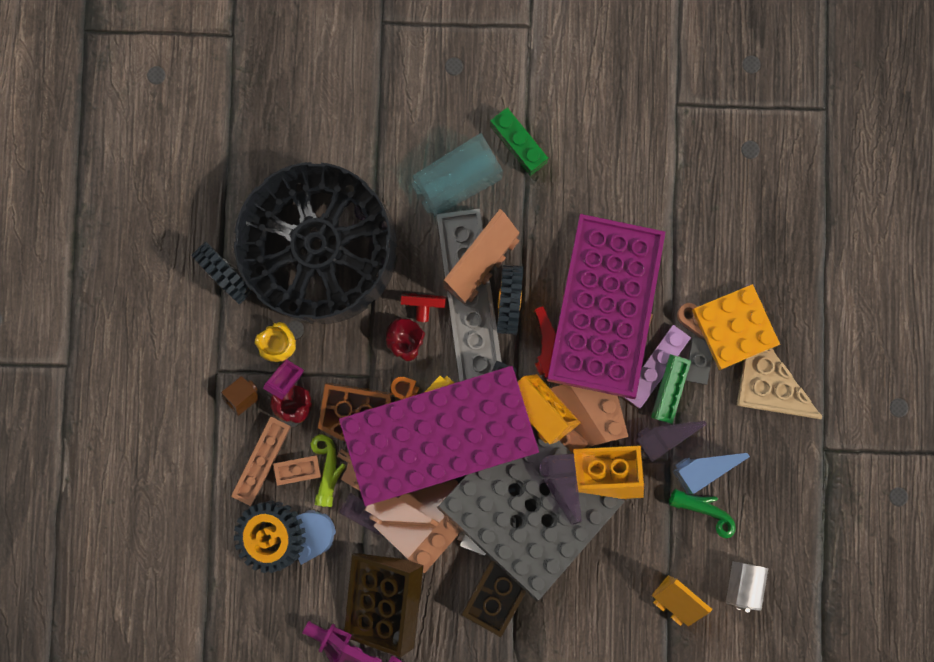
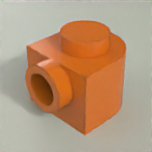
[391,377,419,400]

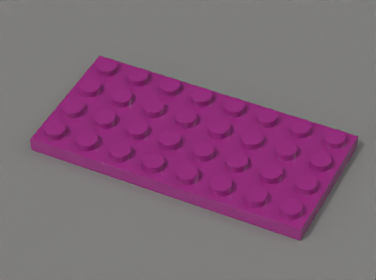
[547,214,666,399]
[339,366,539,506]

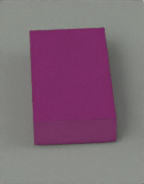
[263,359,304,400]

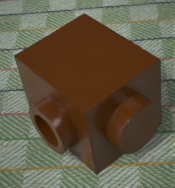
[221,376,258,416]

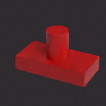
[401,293,446,322]

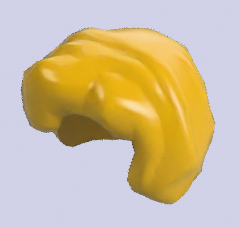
[254,322,296,362]

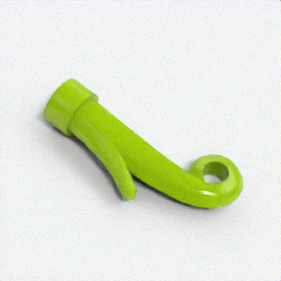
[311,435,346,508]

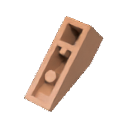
[365,497,439,527]

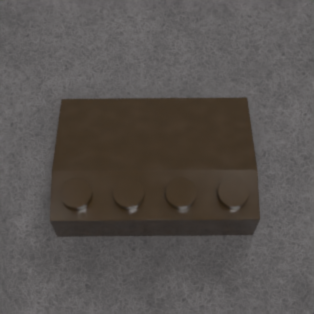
[344,553,424,657]

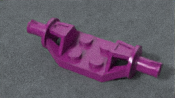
[302,621,402,662]

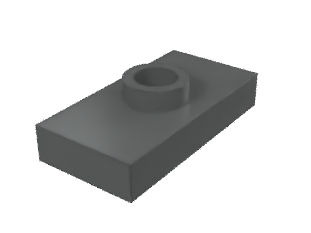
[686,337,712,385]

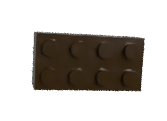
[462,559,526,637]

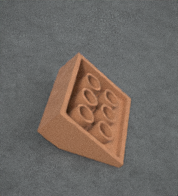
[444,209,520,305]
[373,479,461,573]

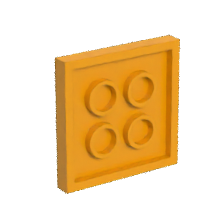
[692,284,780,370]

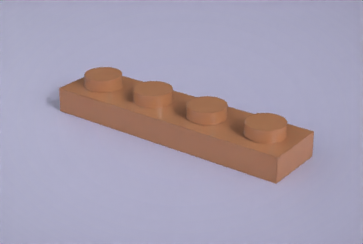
[231,417,291,506]

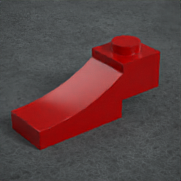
[534,306,556,378]

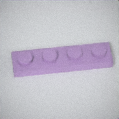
[623,325,691,409]

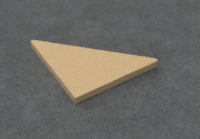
[737,348,822,420]

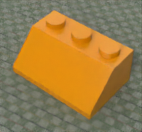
[518,374,581,444]

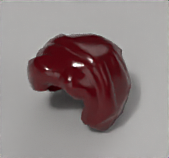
[386,318,425,361]
[270,385,312,423]

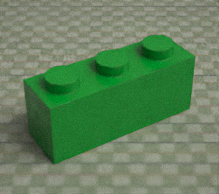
[490,107,548,176]

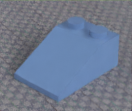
[672,453,750,494]

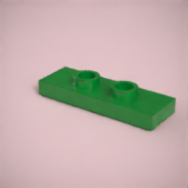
[651,354,691,424]

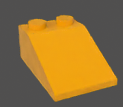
[573,446,644,499]
[651,575,712,627]

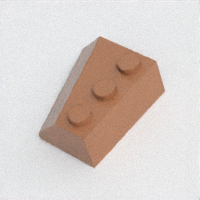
[550,385,628,448]

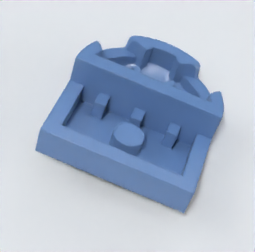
[295,510,336,565]

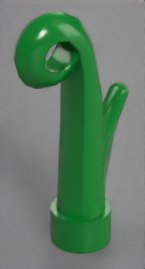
[669,489,736,538]

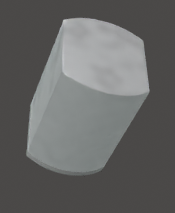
[726,561,768,612]

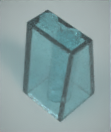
[411,133,503,217]

